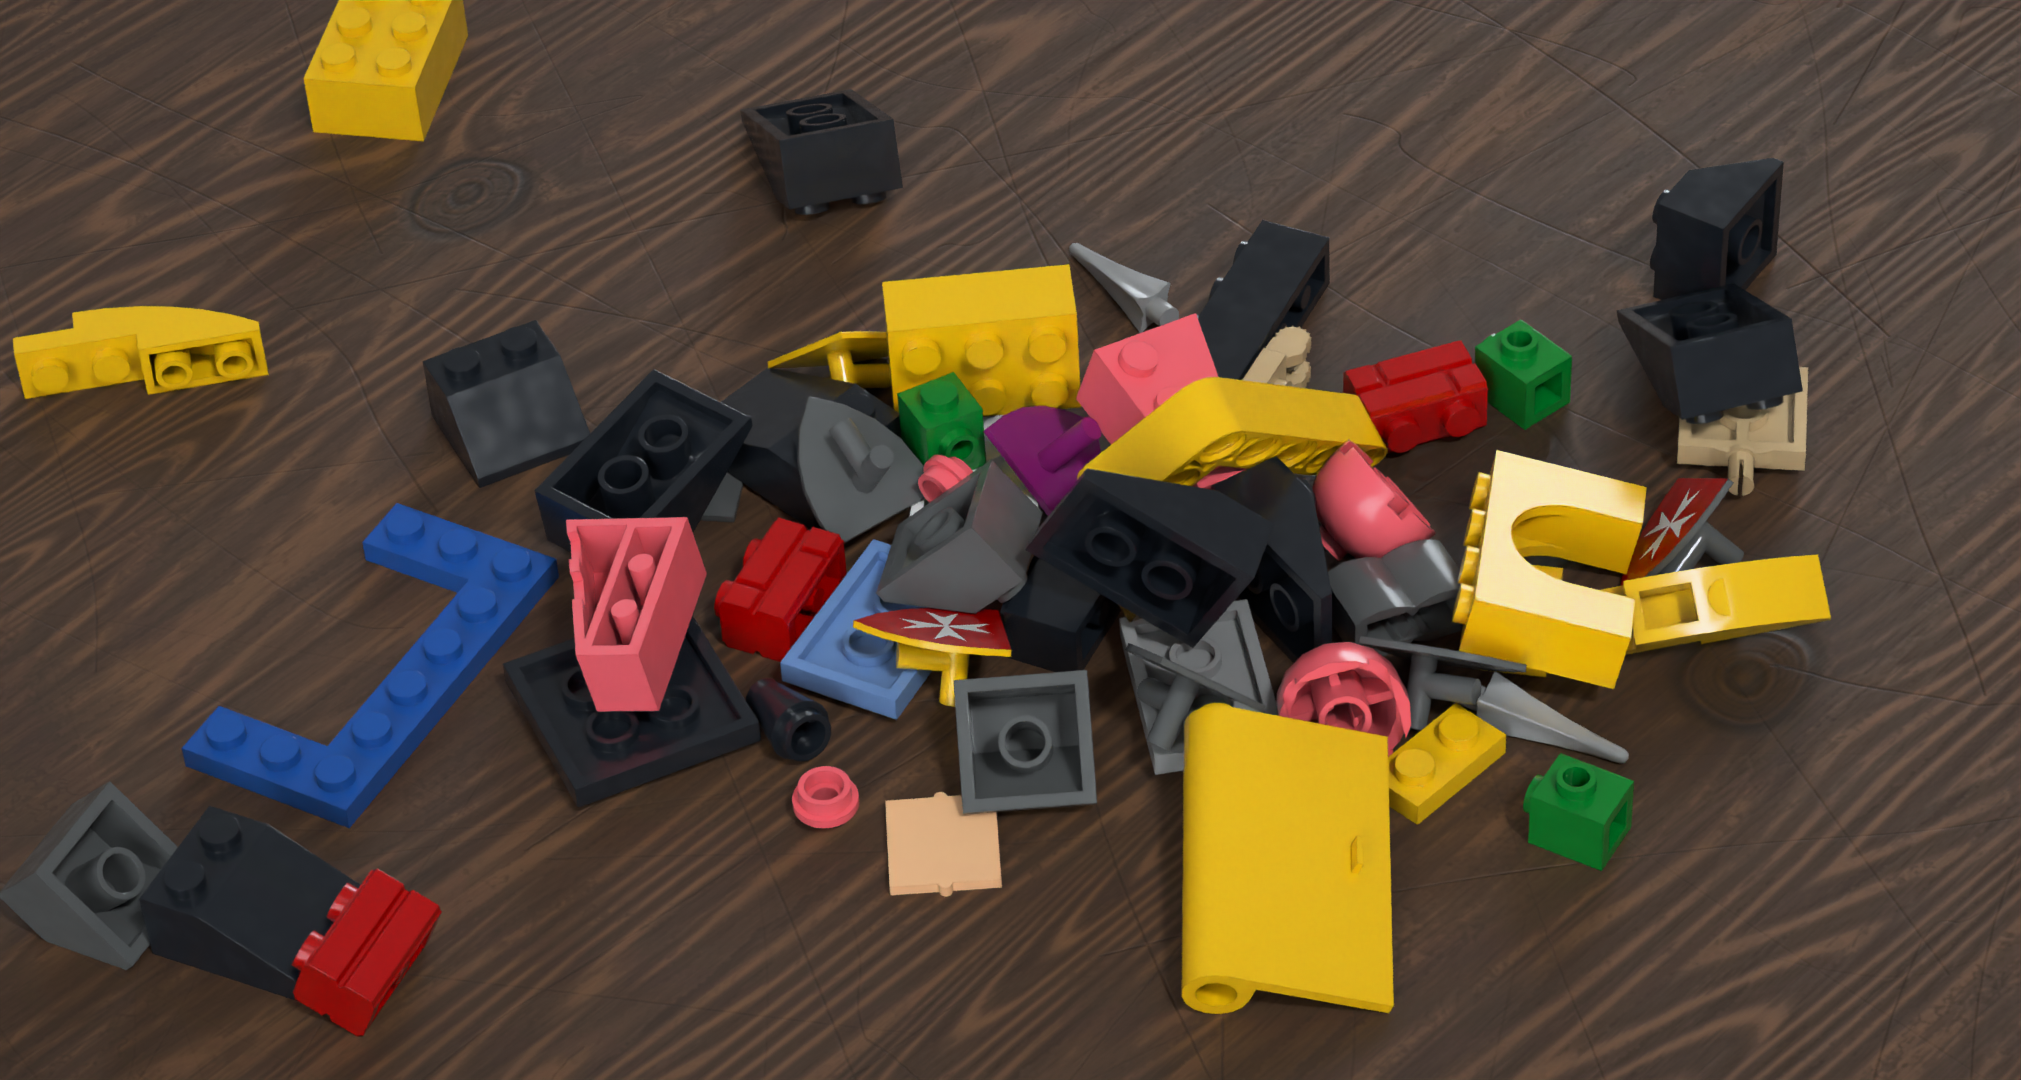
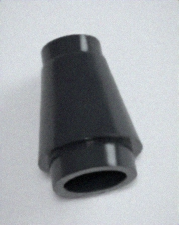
[746,678,831,761]

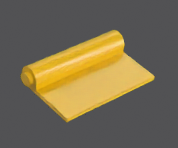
[1181,703,1394,1014]

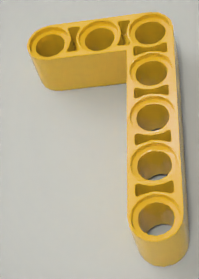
[1077,377,1387,486]

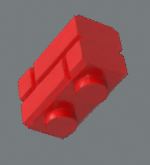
[1343,340,1488,453]
[714,517,847,662]
[292,868,442,1037]

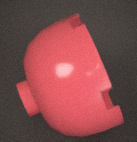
[1312,439,1436,561]
[1276,642,1411,757]

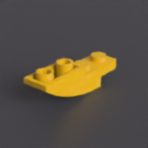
[13,306,269,399]
[1600,554,1831,655]

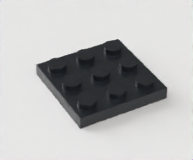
[503,615,761,808]

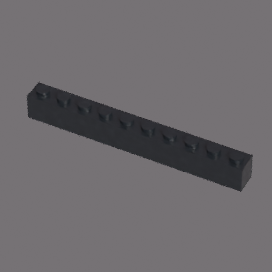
[1000,220,1330,672]

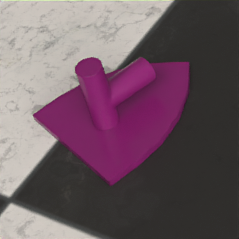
[983,406,1102,516]

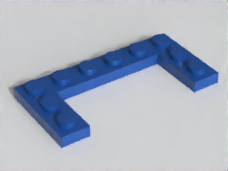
[182,503,559,829]

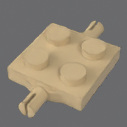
[1677,367,1808,496]

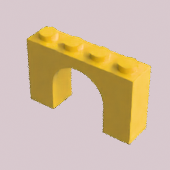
[1452,450,1647,689]

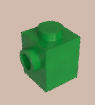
[1475,319,1572,430]
[897,372,986,470]
[1523,753,1634,871]

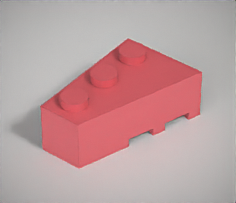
[1076,313,1247,490]
[566,517,707,712]

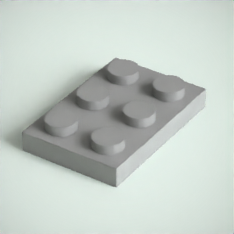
[1119,599,1277,775]

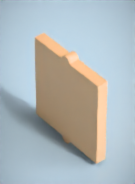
[885,792,1002,897]

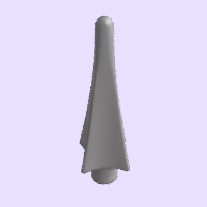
[1069,243,1179,333]
[1454,671,1629,764]

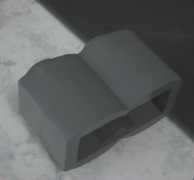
[1328,539,1463,656]

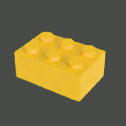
[303,0,468,141]
[882,264,1081,417]

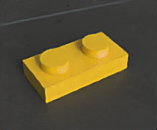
[1388,703,1506,825]

